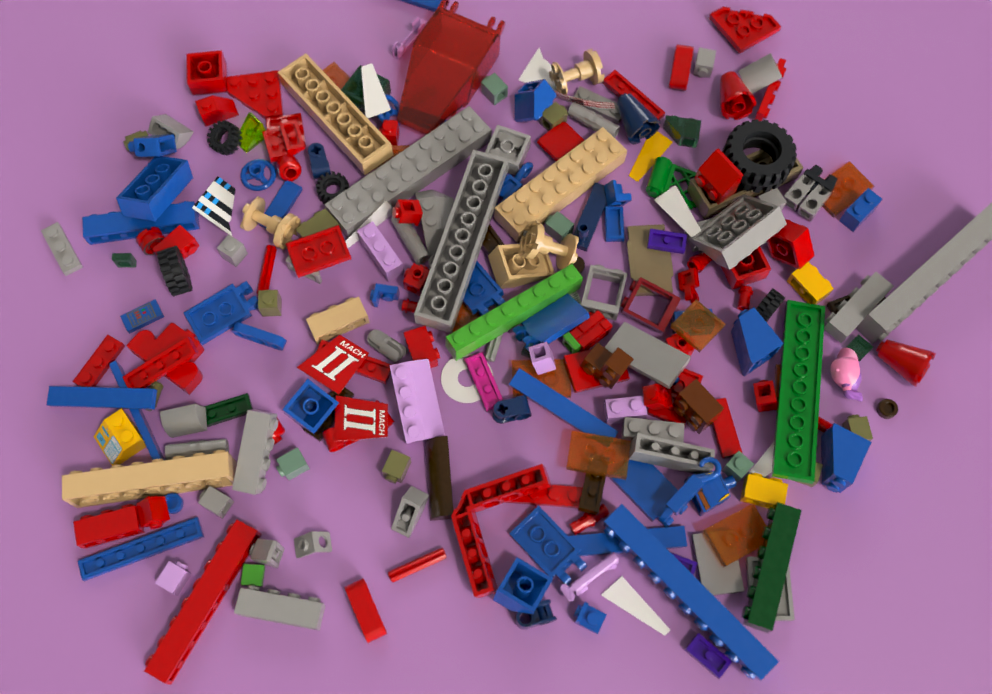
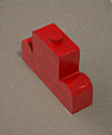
[126,323,204,395]

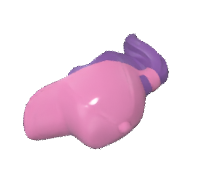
[830,348,863,402]

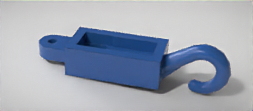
[493,162,533,214]
[658,457,722,524]

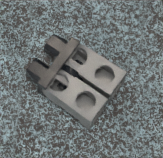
[784,165,837,222]

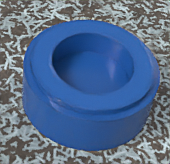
[165,493,184,514]

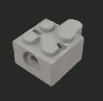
[485,125,531,176]

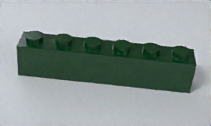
[742,502,802,633]

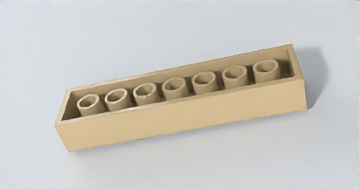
[278,53,393,175]
[494,127,627,243]
[62,450,237,508]

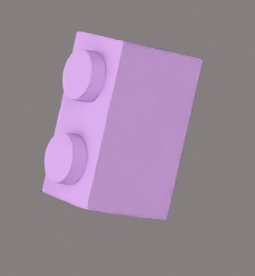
[603,396,647,425]

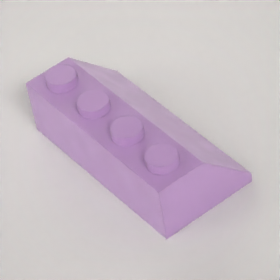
[389,359,445,444]

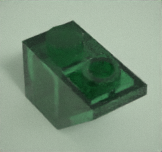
[663,115,701,148]

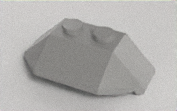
[415,189,454,257]

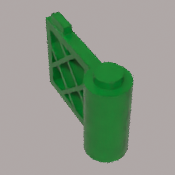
[646,157,697,210]

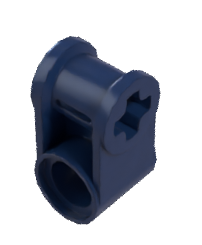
[308,143,331,179]
[493,396,532,424]
[515,599,557,630]

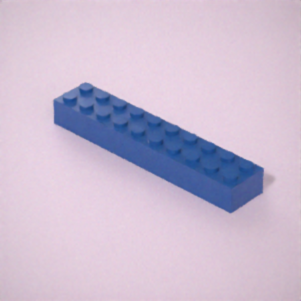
[603,504,779,680]

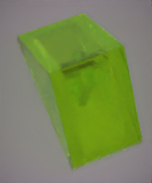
[239,112,265,152]

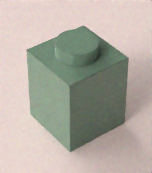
[481,73,508,106]
[545,211,574,244]
[276,447,310,480]
[721,451,754,484]

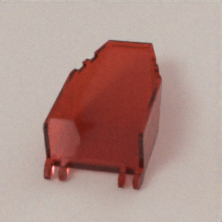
[397,0,505,135]

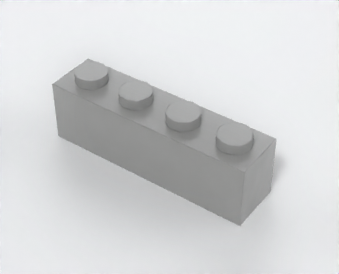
[824,272,894,343]
[232,409,278,495]
[629,433,715,474]
[234,585,325,631]

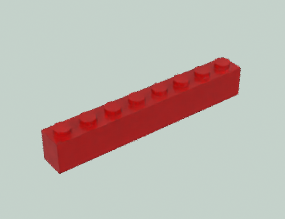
[144,519,262,685]

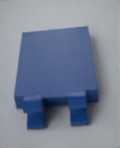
[463,261,505,316]
[184,281,258,345]
[513,294,590,352]
[610,460,688,527]
[509,505,587,585]

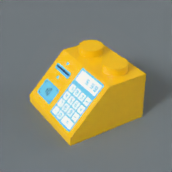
[93,408,146,466]

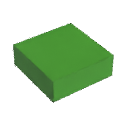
[562,332,581,354]
[241,564,265,587]

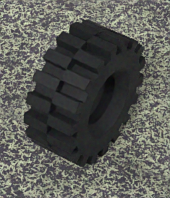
[157,246,193,297]

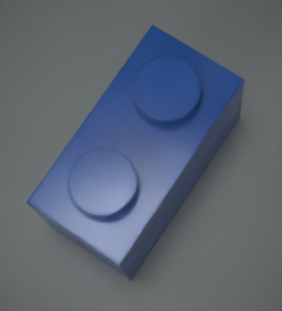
[839,188,883,232]

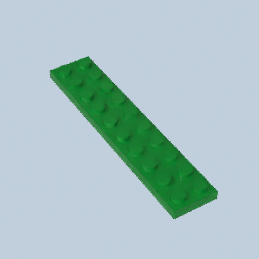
[772,300,825,484]

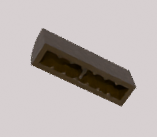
[425,436,454,521]

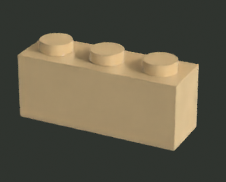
[306,297,370,345]

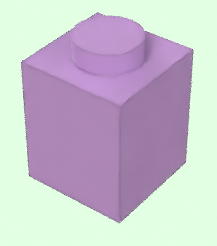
[528,342,556,375]
[155,561,192,596]

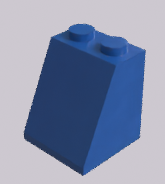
[731,307,784,377]
[821,423,872,493]

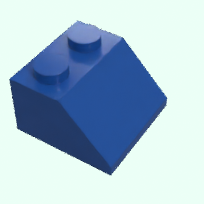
[282,379,339,434]
[493,557,553,614]

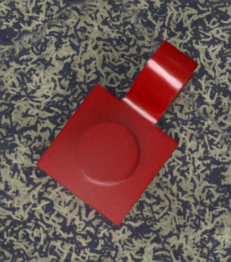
[678,268,700,304]

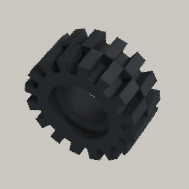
[207,120,242,155]
[316,171,349,205]
[756,288,785,322]

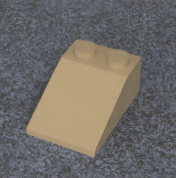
[488,244,555,289]

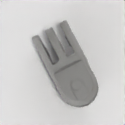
[367,330,408,363]

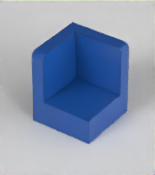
[604,180,632,206]

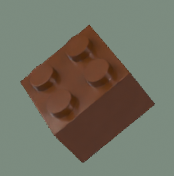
[673,379,724,434]

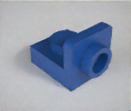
[370,283,400,308]
[574,602,607,634]

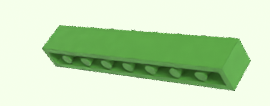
[445,264,583,361]

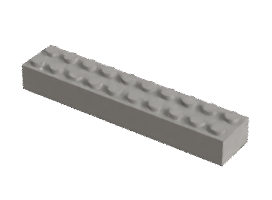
[325,106,491,238]
[414,150,508,333]
[856,203,992,344]

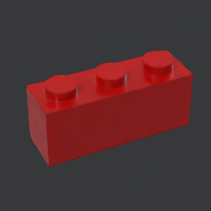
[73,504,145,549]

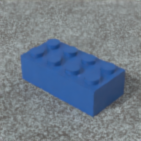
[116,156,193,222]

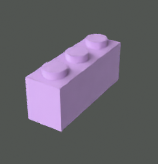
[357,221,404,282]

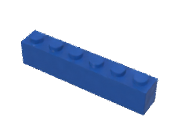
[82,201,200,245]

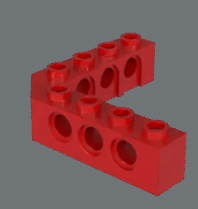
[451,464,552,598]

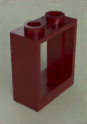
[620,277,681,333]

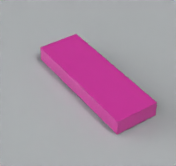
[465,352,503,412]

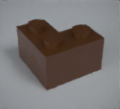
[580,343,634,389]

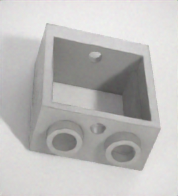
[581,265,627,321]

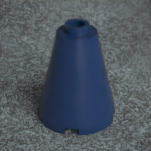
[617,93,661,144]

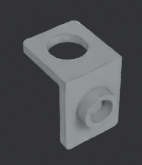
[294,531,332,558]

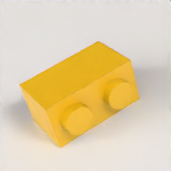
[787,262,834,305]
[740,473,788,509]

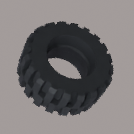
[722,119,797,193]

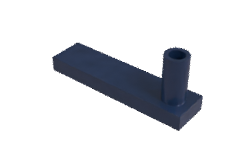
[573,182,607,252]

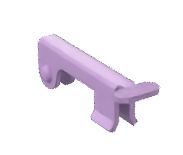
[392,17,433,60]
[560,552,619,601]

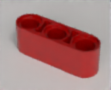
[669,44,694,91]
[344,578,387,643]

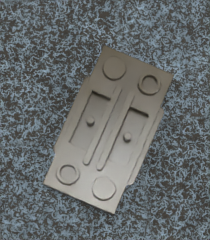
[627,224,673,296]

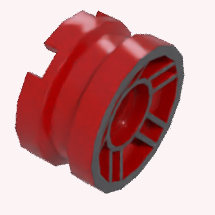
[136,227,165,255]

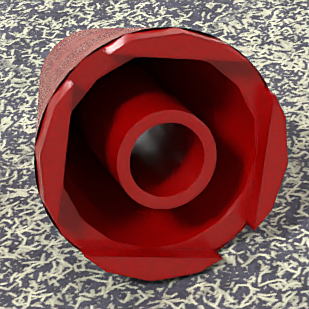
[720,71,756,120]
[876,339,936,387]

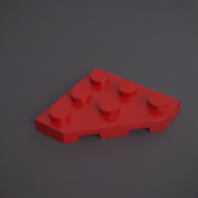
[709,6,781,54]
[226,70,283,120]

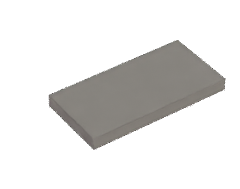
[605,321,691,389]

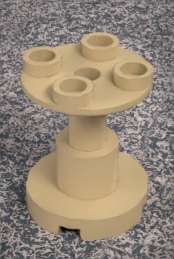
[549,48,604,95]
[240,196,301,250]
[519,221,579,270]

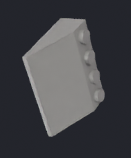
[688,194,787,270]

